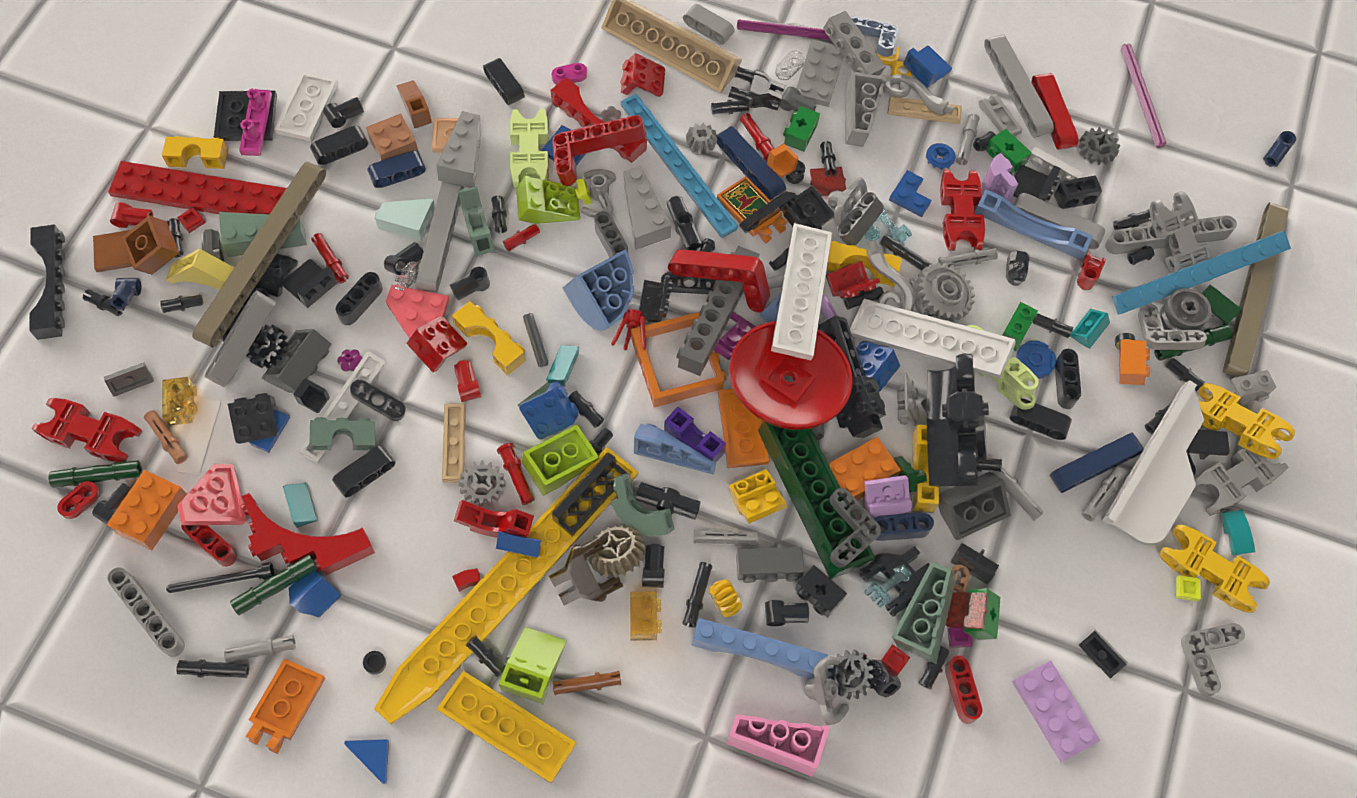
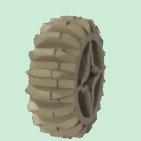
[588,524,646,578]

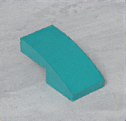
[1221,510,1256,555]

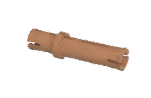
[144,410,188,464]

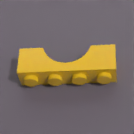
[826,241,902,287]
[452,301,526,376]
[912,425,939,513]

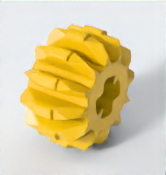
[709,579,742,618]

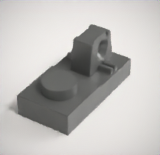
[104,362,154,397]

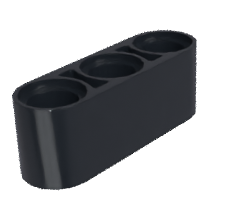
[483,58,525,106]
[310,126,368,165]
[335,272,383,325]
[1055,348,1081,409]
[1009,398,1072,440]
[332,445,396,498]

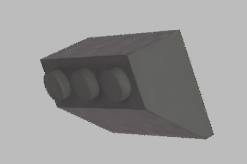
[262,329,332,393]
[938,471,1011,540]

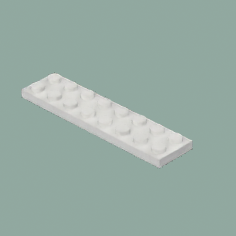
[771,223,832,360]
[850,299,1016,379]

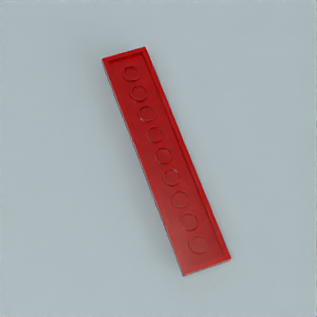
[108,161,287,215]

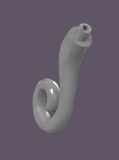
[883,74,954,115]
[866,240,915,311]

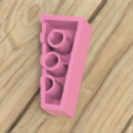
[726,715,830,777]

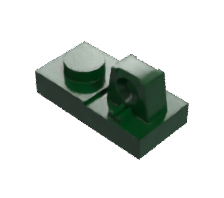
[894,456,927,493]

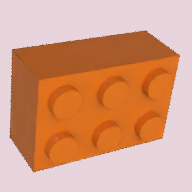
[828,437,901,506]
[107,470,187,551]

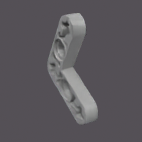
[1138,303,1207,350]
[1181,623,1245,696]

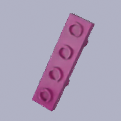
[239,88,272,156]

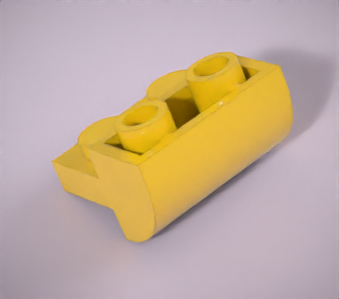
[729,469,787,524]

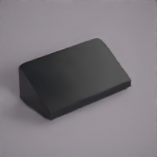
[1079,629,1128,679]

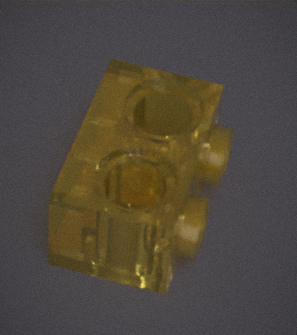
[162,377,197,426]

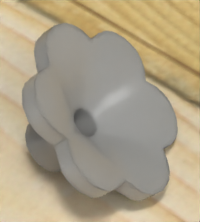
[601,106,621,122]

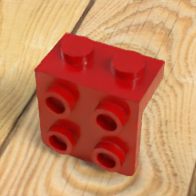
[620,52,665,97]
[826,261,881,299]
[406,316,467,373]

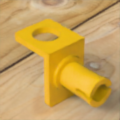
[877,47,912,77]

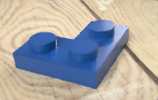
[889,170,932,217]

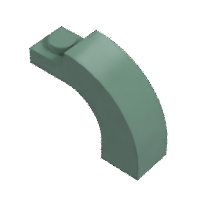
[458,186,495,256]
[611,473,675,536]

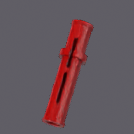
[311,233,349,284]

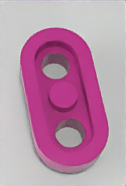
[551,63,587,85]

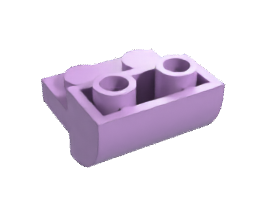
[982,153,1018,202]
[863,475,912,519]

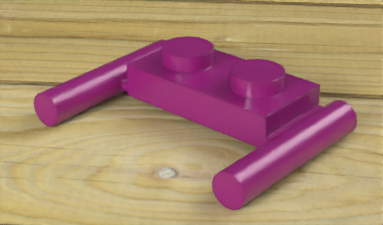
[714,312,756,360]

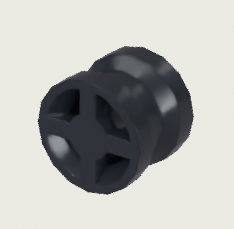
[785,160,806,184]

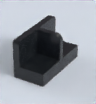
[1187,430,1230,460]
[950,543,999,585]

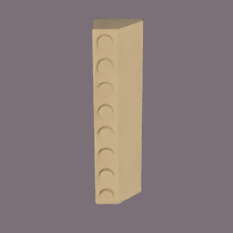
[601,0,742,93]

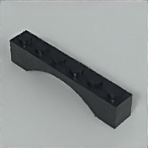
[29,224,65,340]

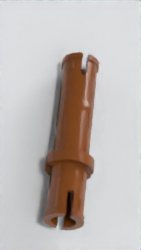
[553,671,621,696]

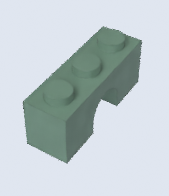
[309,417,375,450]

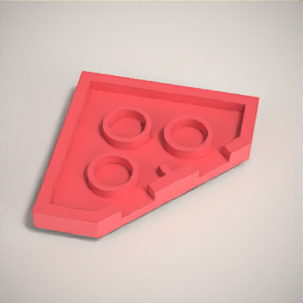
[386,285,450,339]
[177,464,247,525]

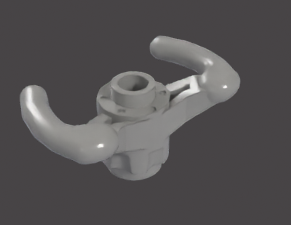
[581,169,616,217]
[828,177,868,227]
[804,656,849,725]

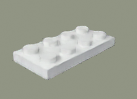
[274,71,338,142]

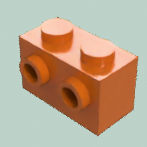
[1119,340,1150,385]

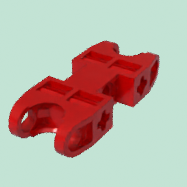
[940,170,985,251]
[32,398,142,463]

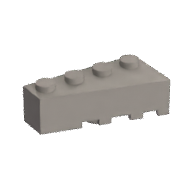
[624,166,671,250]

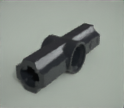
[666,196,702,251]
[635,482,701,520]

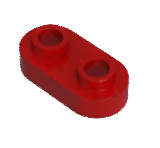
[57,481,100,519]

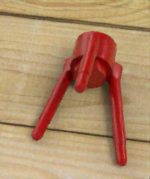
[611,309,646,351]

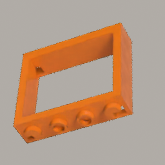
[631,312,726,408]

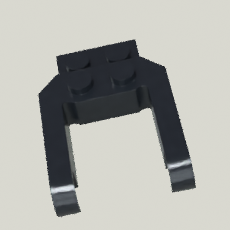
[739,185,834,271]

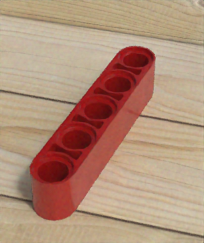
[1031,73,1079,150]

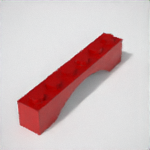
[550,77,647,163]

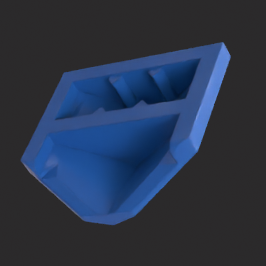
[288,571,341,617]

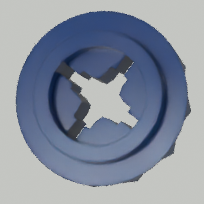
[925,143,956,170]

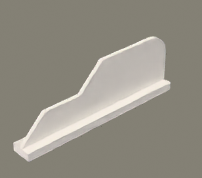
[1101,381,1204,544]

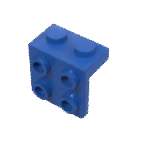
[856,341,900,392]
[519,380,579,440]

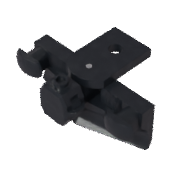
[926,353,989,487]

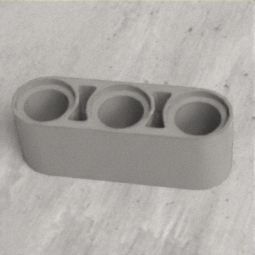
[683,4,735,45]

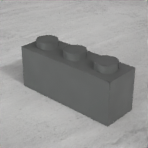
[736,547,804,583]

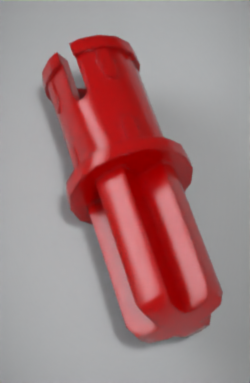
[502,224,540,252]

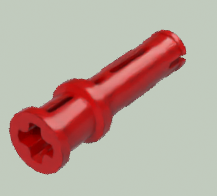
[740,113,775,162]
[496,443,535,505]

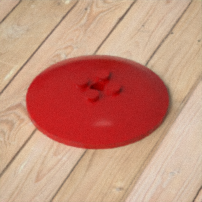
[729,321,852,430]

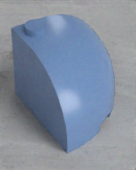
[562,249,634,331]

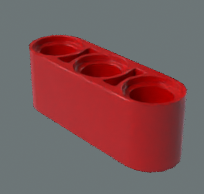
[181,525,237,567]
[945,655,983,724]

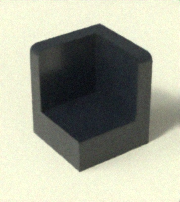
[293,378,330,413]

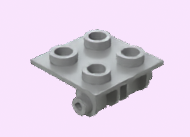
[897,372,919,426]

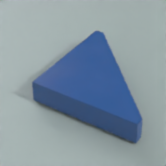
[344,739,389,784]

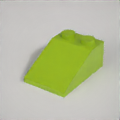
[522,425,599,496]

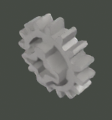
[459,460,505,507]

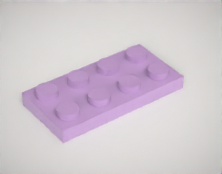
[1012,661,1101,763]

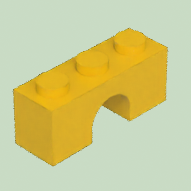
[162,136,228,169]

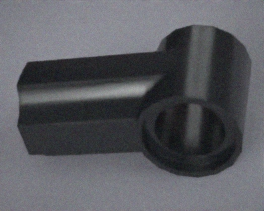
[323,97,364,128]
[384,242,424,276]
[449,267,490,301]
[92,483,131,525]
[642,544,665,588]
[765,600,809,627]

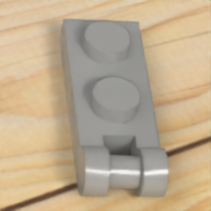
[979,94,1023,136]

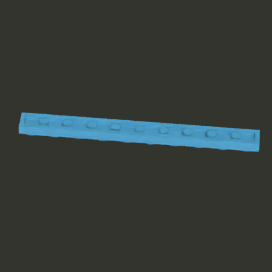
[621,94,738,239]
[1112,231,1291,315]

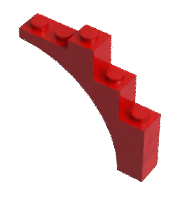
[241,493,375,576]

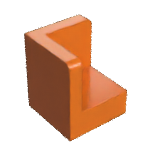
[767,143,799,178]

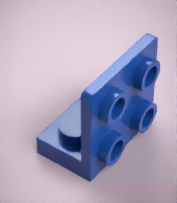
[903,45,952,88]

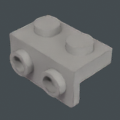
[1227,370,1277,406]

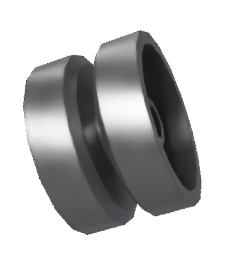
[1159,288,1212,330]

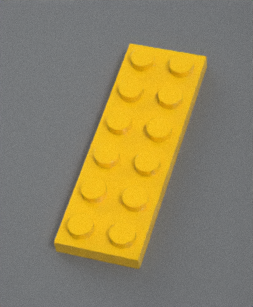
[437,671,577,784]

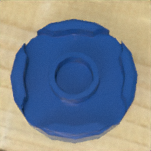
[1015,341,1056,379]

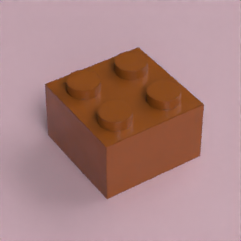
[122,215,180,275]

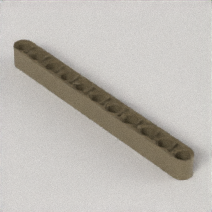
[192,162,326,348]
[1223,202,1289,377]

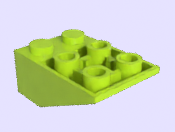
[516,176,580,224]
[499,627,567,704]

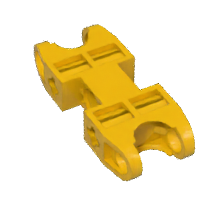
[1198,383,1295,459]
[1159,525,1270,613]

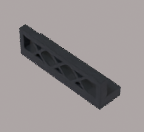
[552,453,627,536]

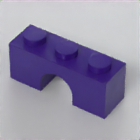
[664,407,726,463]

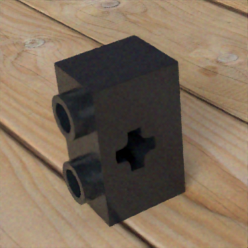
[795,565,847,618]

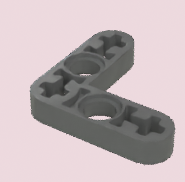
[830,488,881,568]

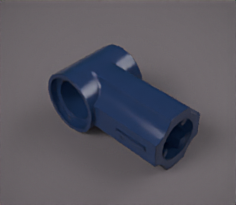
[1263,131,1297,167]
[109,278,142,310]

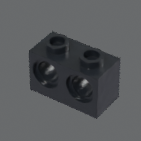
[1054,175,1102,209]

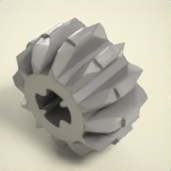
[686,122,717,155]

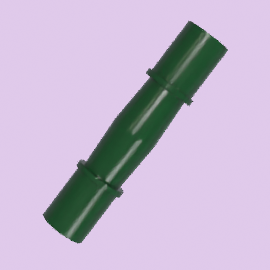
[1154,324,1232,361]
[48,460,142,488]
[230,554,318,616]

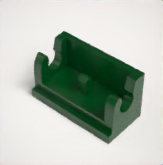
[1201,284,1242,325]

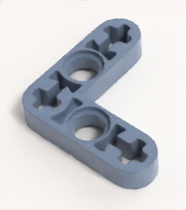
[851,16,898,57]

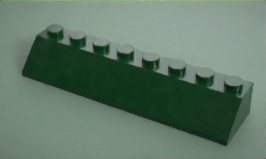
[758,421,876,579]

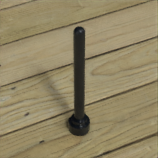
[166,562,275,593]

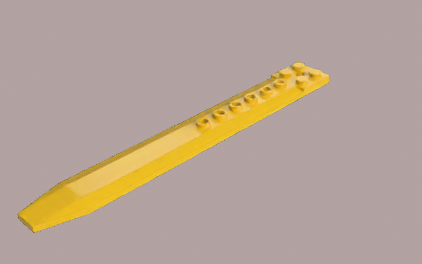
[374,447,639,725]

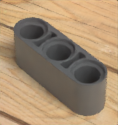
[837,192,884,245]
[594,211,628,257]

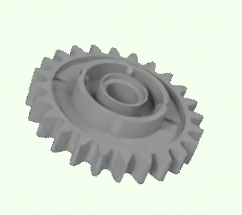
[915,262,975,322]

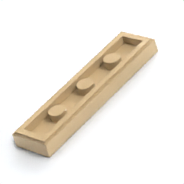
[887,96,962,124]
[442,403,466,483]

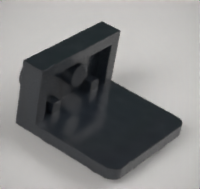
[1013,165,1061,201]
[254,253,298,297]
[283,259,337,308]
[639,275,673,323]
[836,375,886,429]
[227,393,278,444]

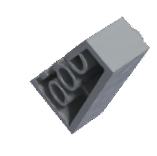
[845,72,887,147]
[436,111,481,188]

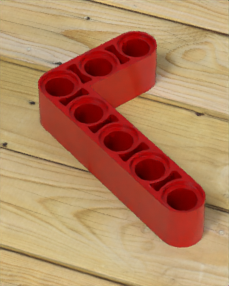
[553,115,647,186]
[668,250,770,312]

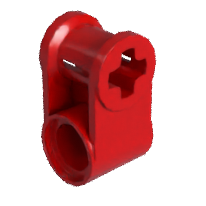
[1077,252,1106,290]

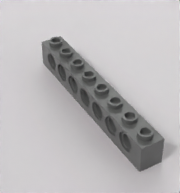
[676,246,760,376]

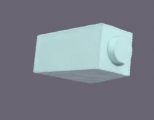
[374,198,435,241]

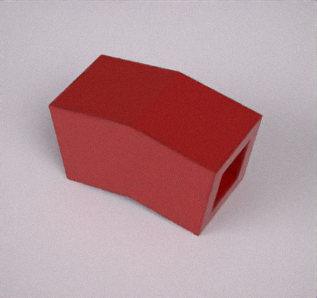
[452,568,480,592]

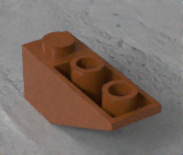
[396,80,432,129]

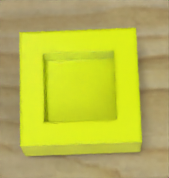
[575,178,592,205]
[1176,575,1201,602]

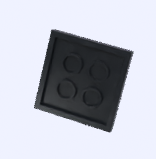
[213,90,277,141]

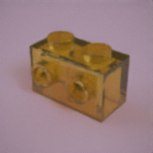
[630,591,661,641]

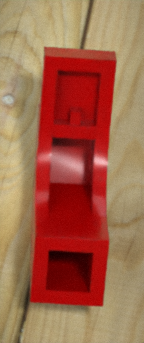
[454,500,534,538]

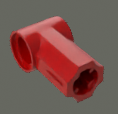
[110,202,154,228]
[454,360,481,402]

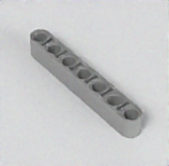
[984,34,1054,138]
[416,181,464,292]
[1105,215,1237,254]

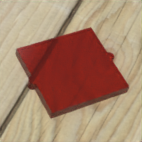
[810,166,846,196]
[946,592,989,629]

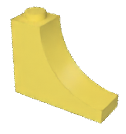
[165,249,234,290]

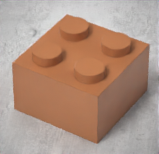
[366,113,418,161]

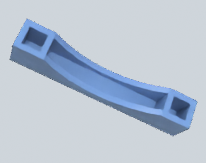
[975,190,1093,260]
[692,618,828,679]

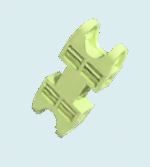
[510,109,549,188]
[967,325,1039,410]

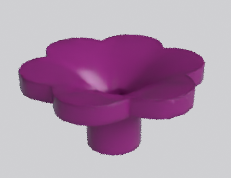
[337,349,363,372]

